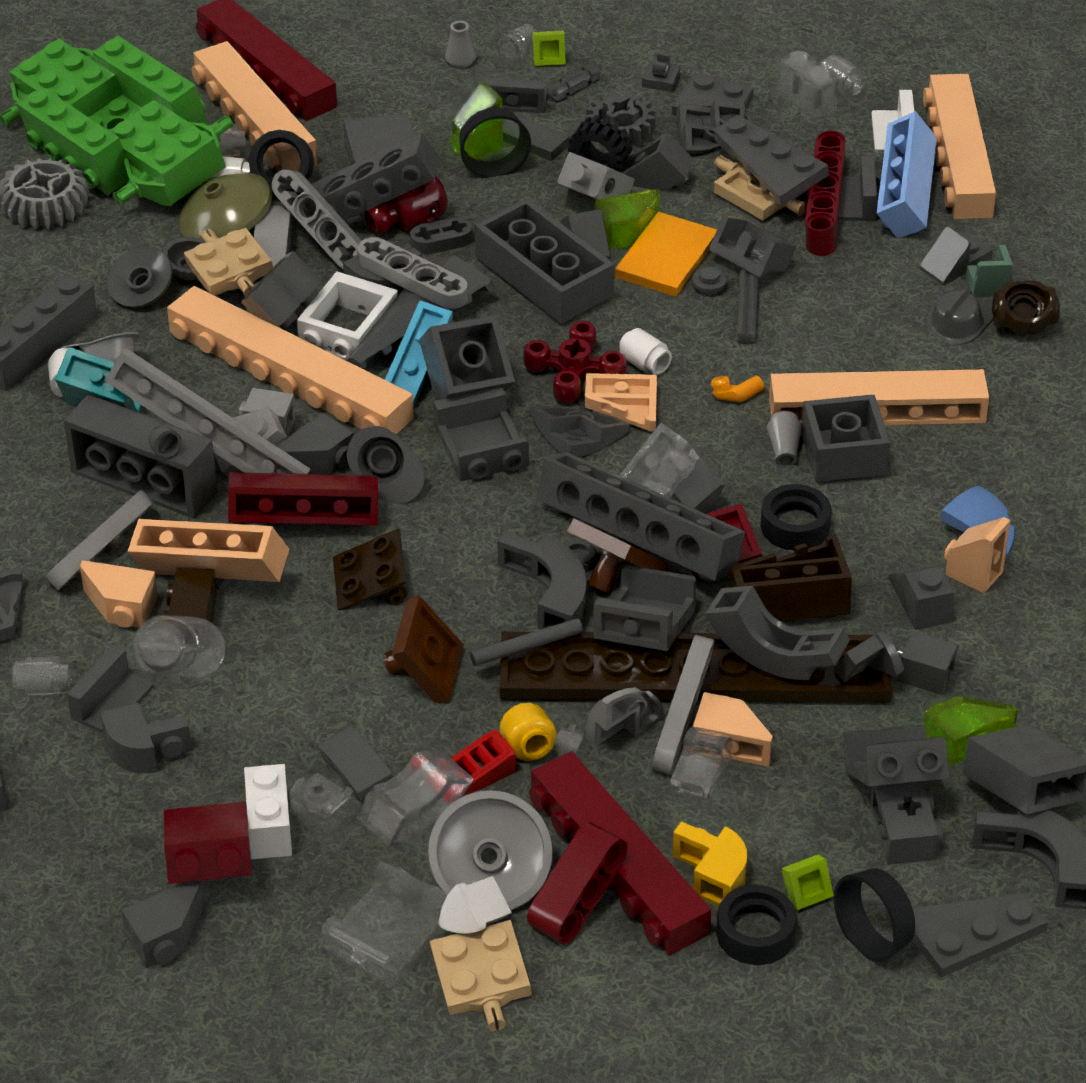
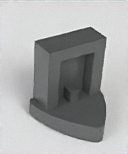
[835,630,904,682]

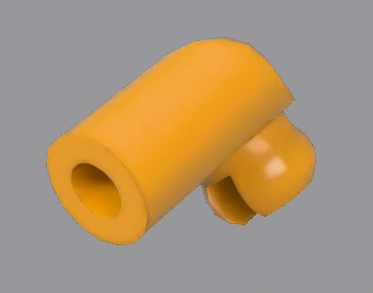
[711,375,765,403]

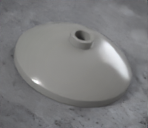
[428,790,552,911]

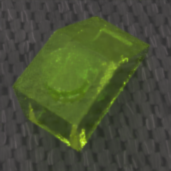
[450,82,503,159]
[595,188,661,249]
[924,695,1018,766]

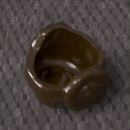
[992,280,1060,336]

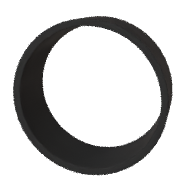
[459,107,531,178]
[834,868,915,962]

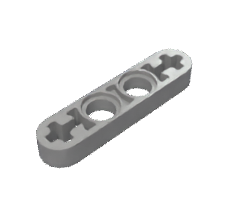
[272,169,362,269]
[357,237,469,309]
[45,490,154,591]
[651,635,715,776]

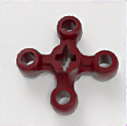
[523,321,627,404]

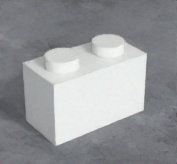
[244,764,292,859]

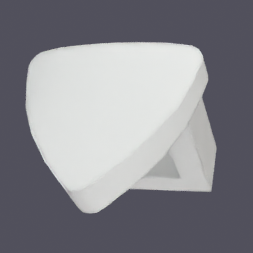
[439,876,512,934]

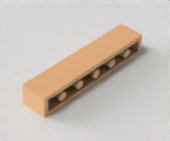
[191,41,318,172]
[923,74,996,219]
[769,369,989,425]

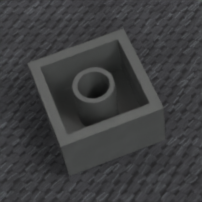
[419,315,515,400]
[801,394,890,482]

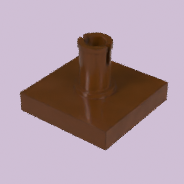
[567,518,667,594]
[384,595,464,704]

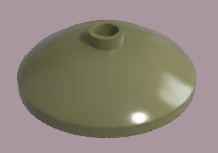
[179,172,272,240]

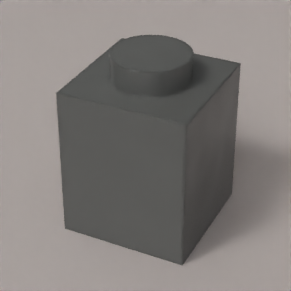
[898,631,958,695]

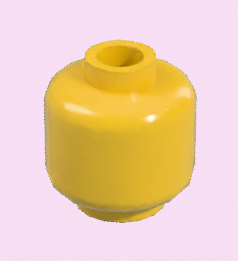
[499,702,557,762]

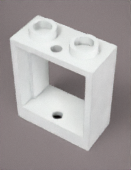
[297,271,398,360]

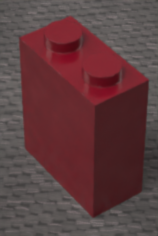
[164,801,252,884]

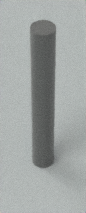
[470,618,583,666]

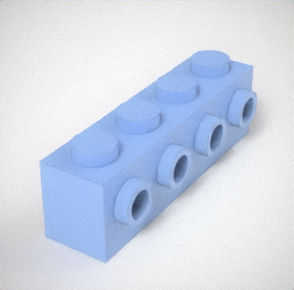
[877,111,937,238]

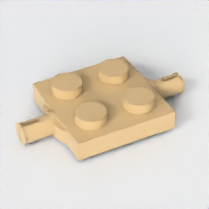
[714,155,807,221]
[184,227,273,296]
[429,920,532,1032]

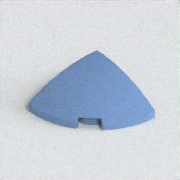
[941,486,1014,558]

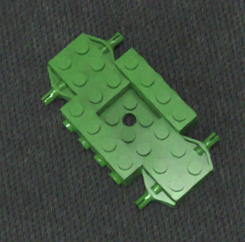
[0,36,234,206]

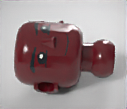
[364,176,448,234]

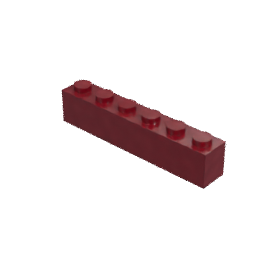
[196,0,337,121]
[529,751,711,956]

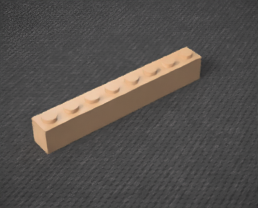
[167,286,414,434]

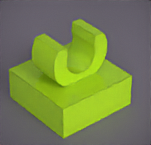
[532,31,566,66]
[782,854,834,910]

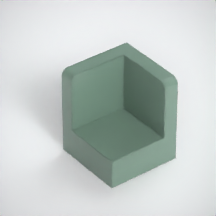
[965,245,1013,298]

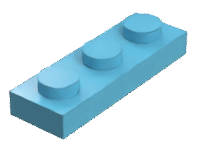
[385,300,453,406]

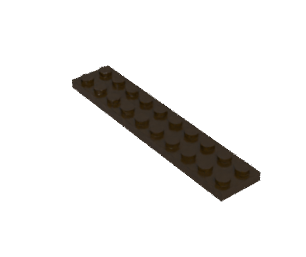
[500,631,892,702]

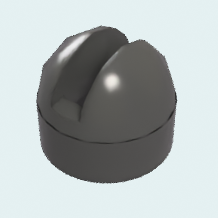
[148,425,182,458]

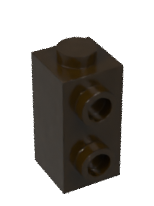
[161,568,217,649]

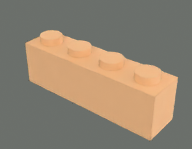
[128,519,290,582]

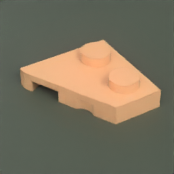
[585,373,657,432]

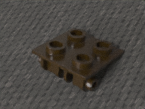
[333,528,407,611]

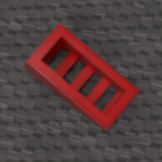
[427,729,516,805]

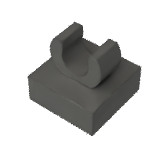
[642,52,680,92]

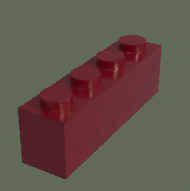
[228,472,379,525]

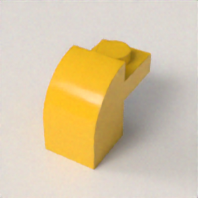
[672,821,747,907]

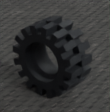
[568,115,632,172]

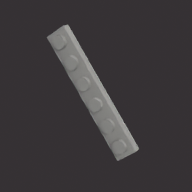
[104,348,310,474]

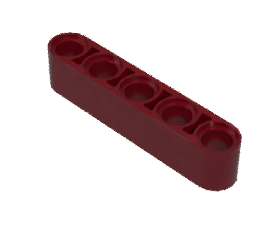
[805,130,846,256]

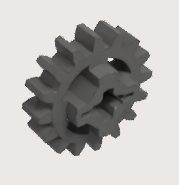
[586,92,655,144]

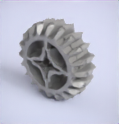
[0,157,89,231]

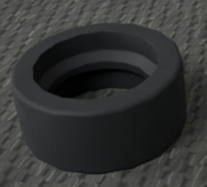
[248,129,314,192]
[760,484,832,551]
[716,884,797,966]

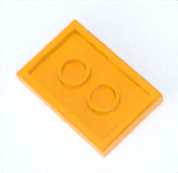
[615,211,717,297]

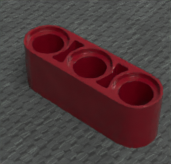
[527,822,628,945]

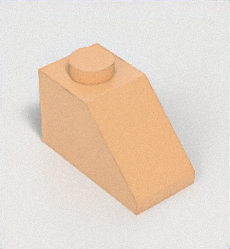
[944,517,1011,593]
[80,560,158,628]
[692,692,773,767]

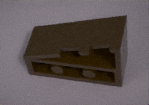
[731,534,852,621]

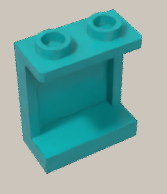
[55,347,142,412]

